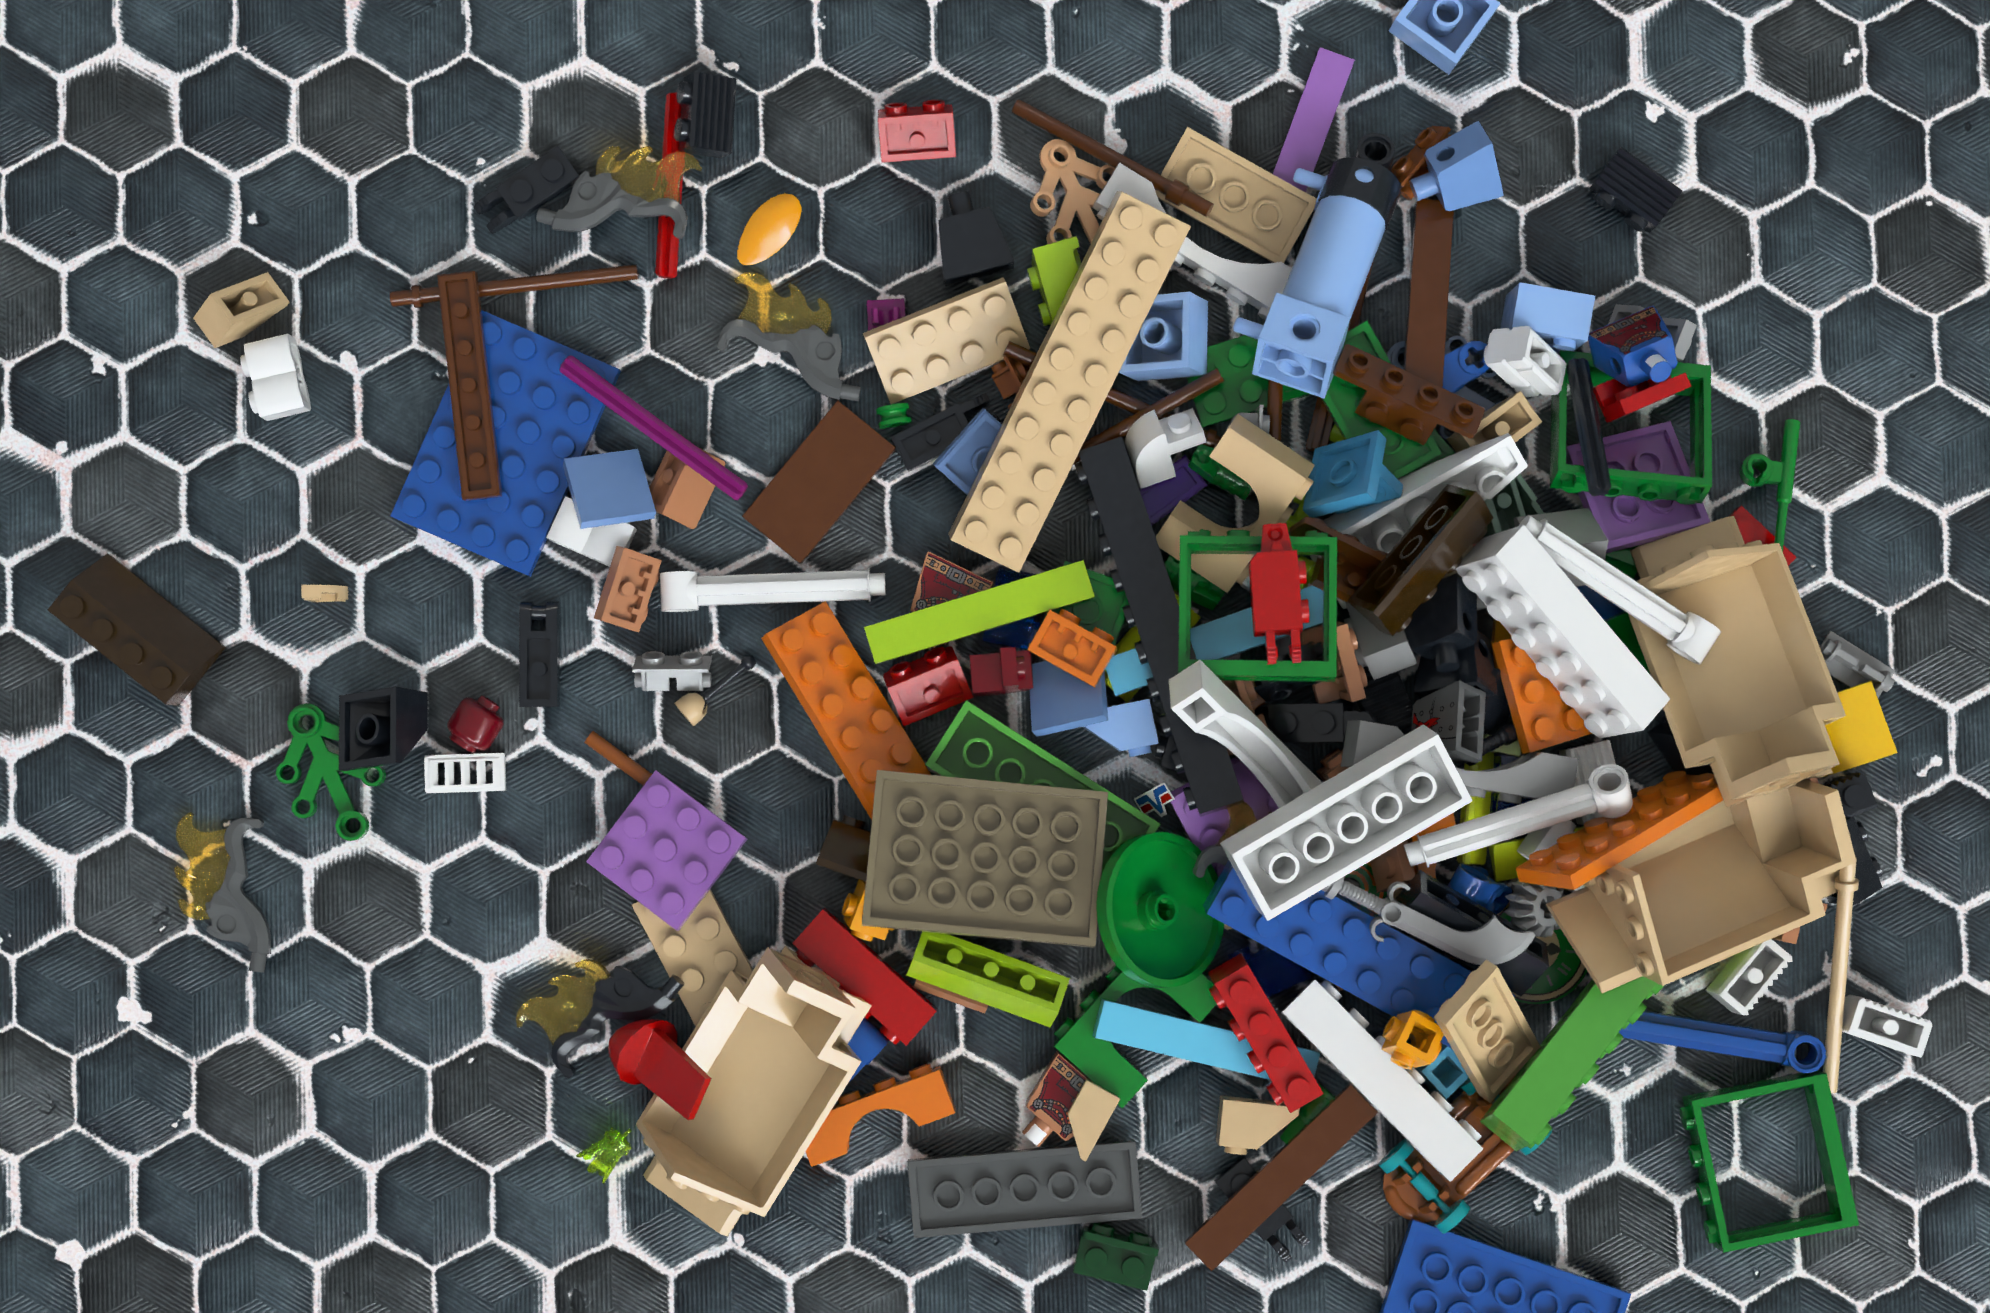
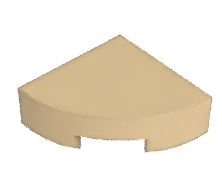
[301,585,348,602]

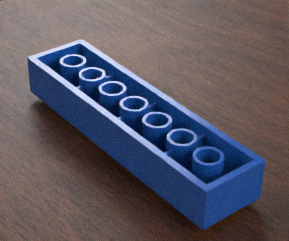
[1203,860,1515,1049]

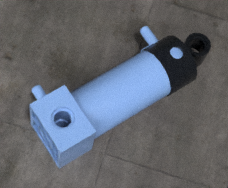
[1233,133,1401,399]

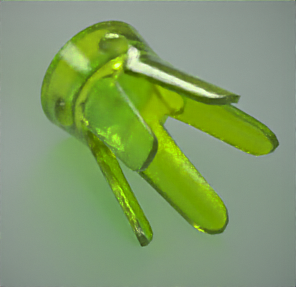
[576,1127,633,1184]

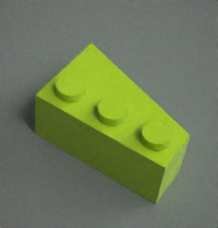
[1027,236,1081,326]

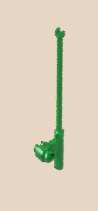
[1739,419,1800,551]

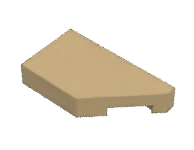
[1068,1079,1120,1162]

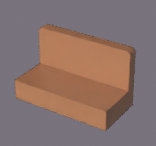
[649,447,725,529]

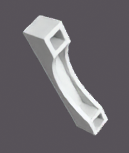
[1092,163,1292,320]
[1169,660,1322,808]

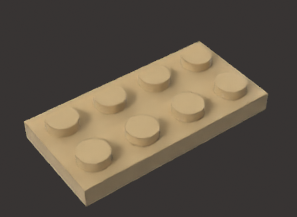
[1155,127,1317,263]
[863,278,1030,404]
[632,889,753,1026]
[1434,960,1540,1103]

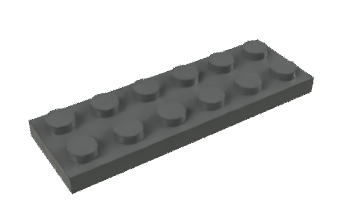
[907,1140,1143,1238]

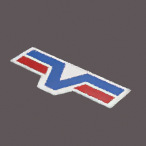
[1134,782,1175,817]

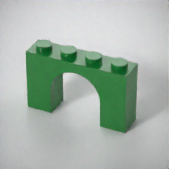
[1053,964,1217,1109]

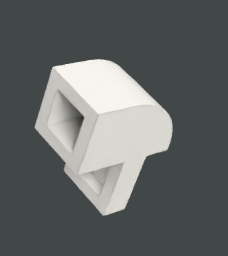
[1125,408,1206,489]

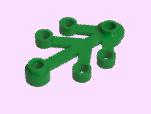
[276,703,386,841]

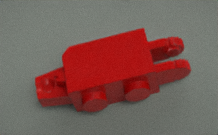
[1249,523,1309,665]

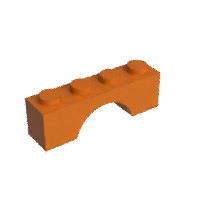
[805,1063,956,1167]

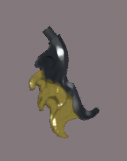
[516,959,685,1078]

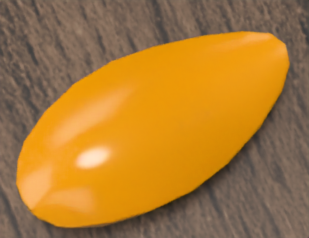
[737,193,802,265]

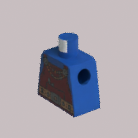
[1588,306,1678,387]

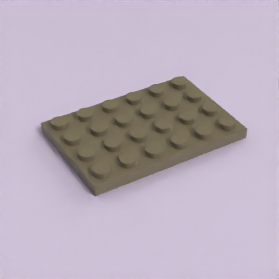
[862,770,1108,948]

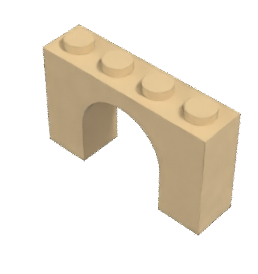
[1156,414,1315,593]

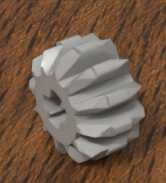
[1504,880,1566,938]

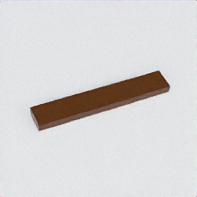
[1403,199,1454,388]
[437,271,502,501]
[1185,1083,1378,1271]

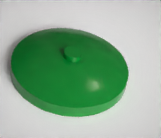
[1096,832,1224,988]

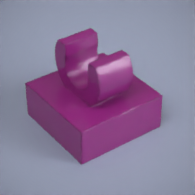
[867,298,906,331]

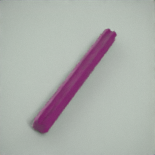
[559,356,748,500]

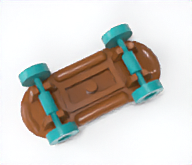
[1378,1076,1553,1234]

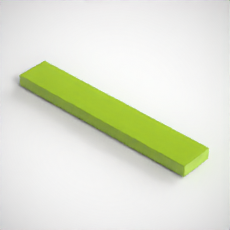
[864,560,1095,664]

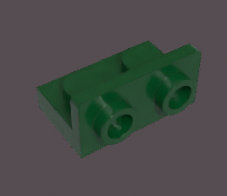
[1073,1222,1159,1291]

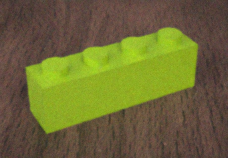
[906,932,1070,1028]

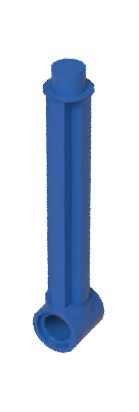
[1619,1011,1826,1073]

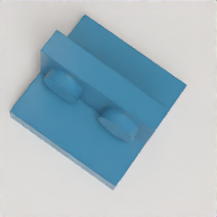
[1303,430,1403,518]

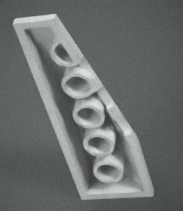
[1310,433,1528,610]

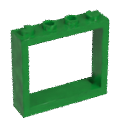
[1550,350,1712,505]
[1178,529,1337,682]
[1680,1070,1859,1253]

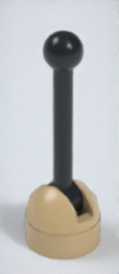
[674,655,756,727]

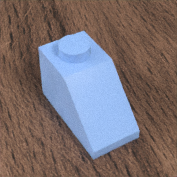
[1083,699,1159,757]

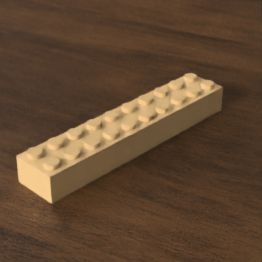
[948,191,1191,573]

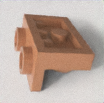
[594,546,662,633]

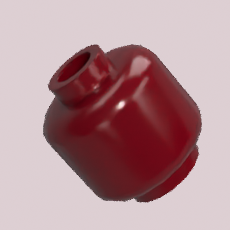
[447,695,504,753]

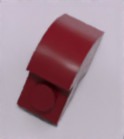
[969,647,1033,697]

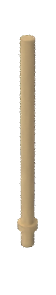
[1823,859,1859,1094]

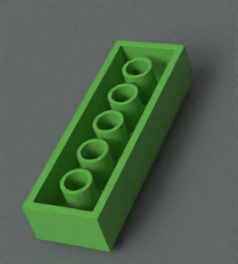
[925,700,1160,875]
[1480,976,1664,1151]

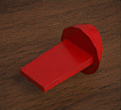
[608,1019,712,1120]

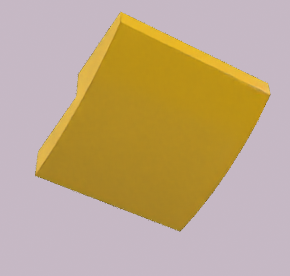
[1821,681,1898,778]

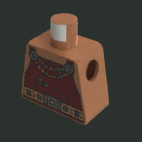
[910,551,993,648]
[1022,1050,1094,1147]

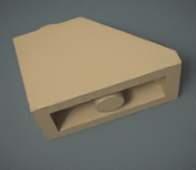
[193,272,289,348]
[1447,391,1542,453]
[1216,1095,1300,1155]

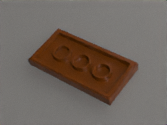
[742,401,896,565]

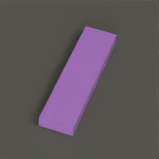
[1273,47,1355,192]

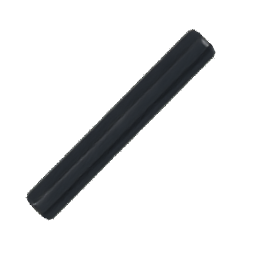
[1566,358,1612,496]

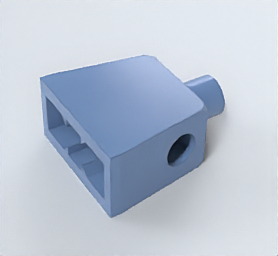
[1409,121,1504,211]

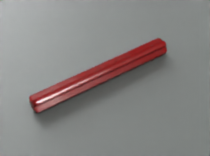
[655,92,684,279]

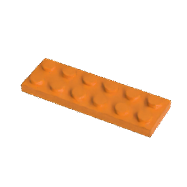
[761,601,931,820]
[1516,771,1723,890]

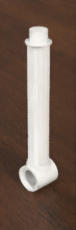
[1519,515,1721,665]
[660,568,886,612]
[1404,764,1633,868]

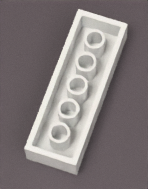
[1455,525,1670,739]
[1220,725,1473,921]
[1281,980,1483,1182]

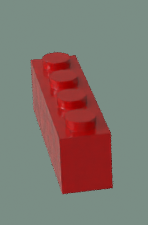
[792,908,938,1046]

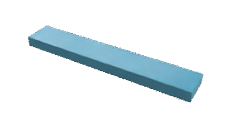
[1106,586,1323,696]
[1092,999,1320,1080]

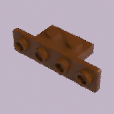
[1333,344,1485,445]
[1289,517,1388,604]

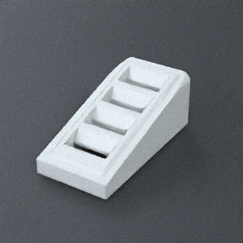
[424,753,506,793]

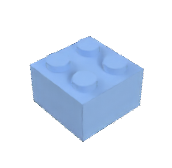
[1389,0,1501,75]
[1500,282,1595,353]
[1119,291,1208,381]

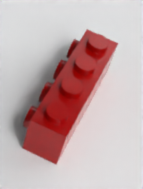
[1208,953,1324,1113]

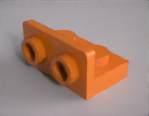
[1027,608,1118,688]

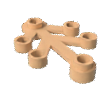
[1030,139,1115,244]

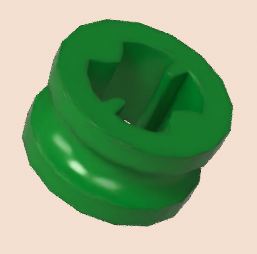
[876,403,912,429]

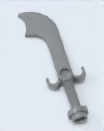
[1322,876,1536,965]

